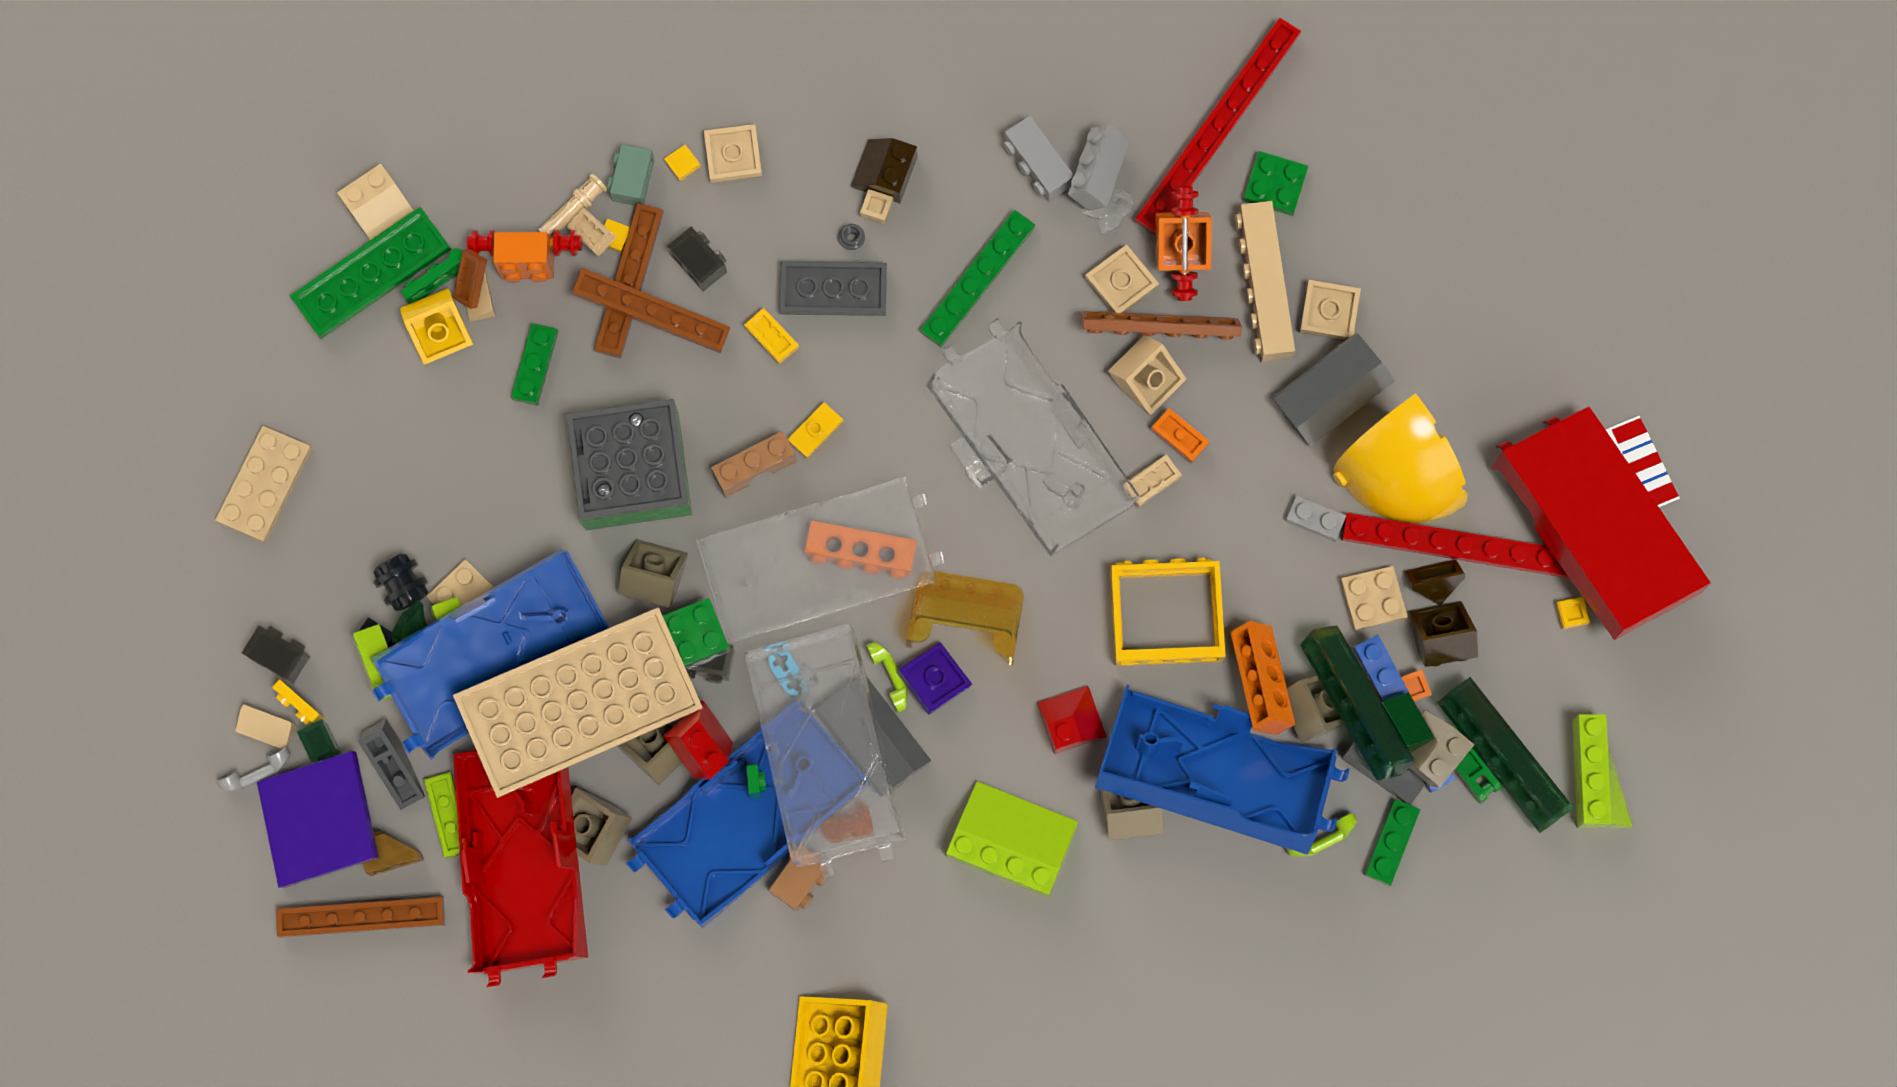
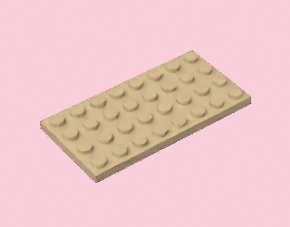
[453,607,703,798]

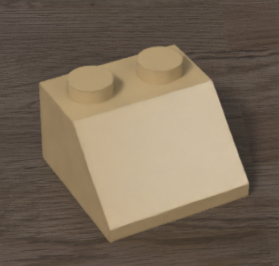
[337,163,413,240]
[1108,336,1186,416]

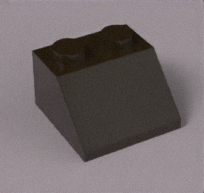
[851,138,918,203]
[1409,601,1478,667]

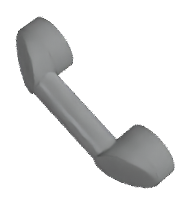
[216,746,290,790]

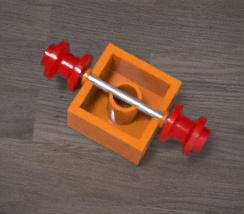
[1156,186,1212,301]
[467,230,582,283]

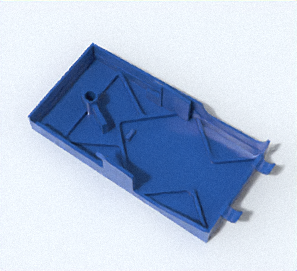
[370,548,610,760]

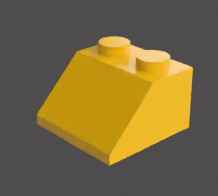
[400,288,473,365]

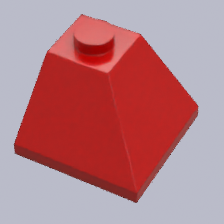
[1037,686,1106,754]

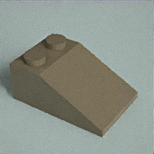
[617,721,682,785]

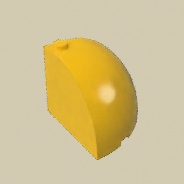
[1332,393,1468,523]

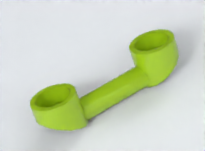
[866,642,907,713]
[1286,813,1357,857]

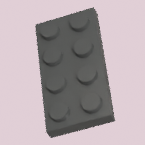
[780,261,887,316]

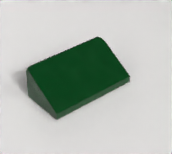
[1382,692,1435,752]

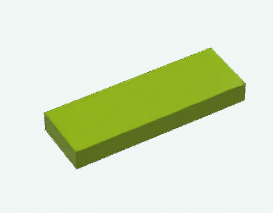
[424,772,460,859]

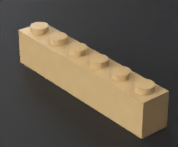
[1235,201,1295,362]

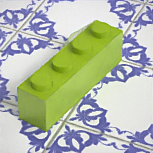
[1572,714,1633,828]

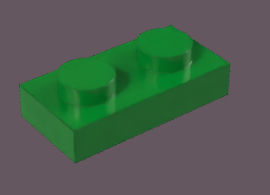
[747,765,767,799]

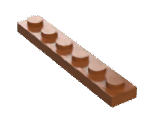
[595,203,664,358]
[572,268,731,353]
[1081,311,1242,340]
[276,897,445,938]

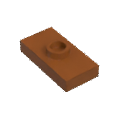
[453,249,487,309]

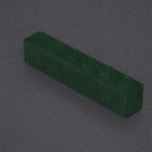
[1300,625,1415,781]
[1437,677,1574,833]

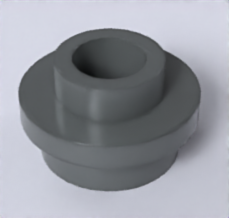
[839,224,865,250]

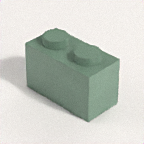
[607,144,655,206]

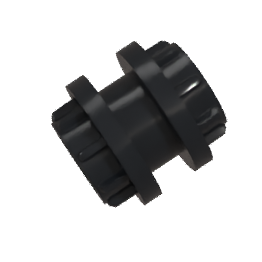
[373,553,428,611]

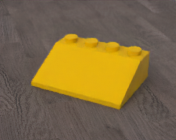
[790,996,888,1087]

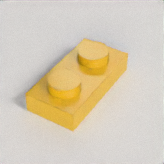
[272,679,325,727]

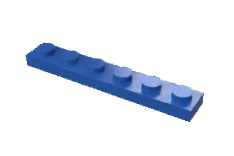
[1353,635,1456,792]

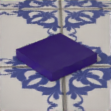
[896,642,972,715]

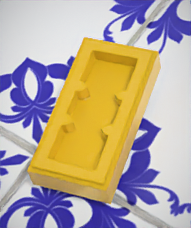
[744,308,799,365]
[787,402,844,459]

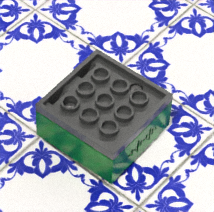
[567,399,692,531]

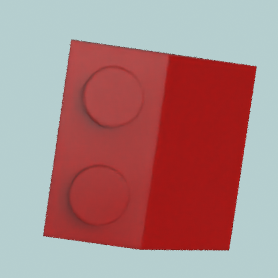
[664,701,733,780]

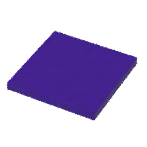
[257,751,379,888]

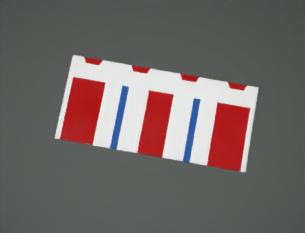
[1605,416,1680,507]

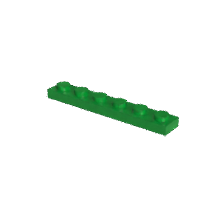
[920,209,1036,348]

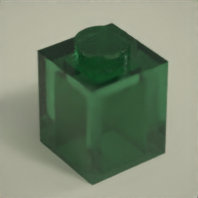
[297,719,341,763]

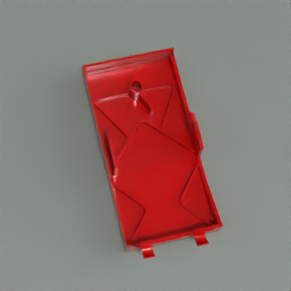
[1491,406,1711,640]
[453,750,589,987]

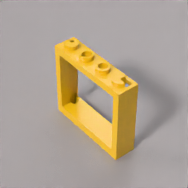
[1110,558,1225,666]

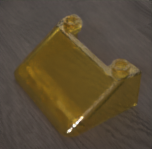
[906,571,1024,665]

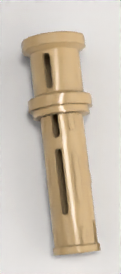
[538,173,607,239]

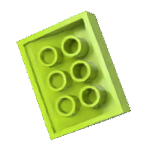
[946,781,1078,898]

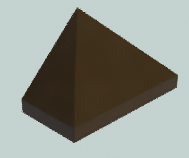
[1405,559,1465,605]

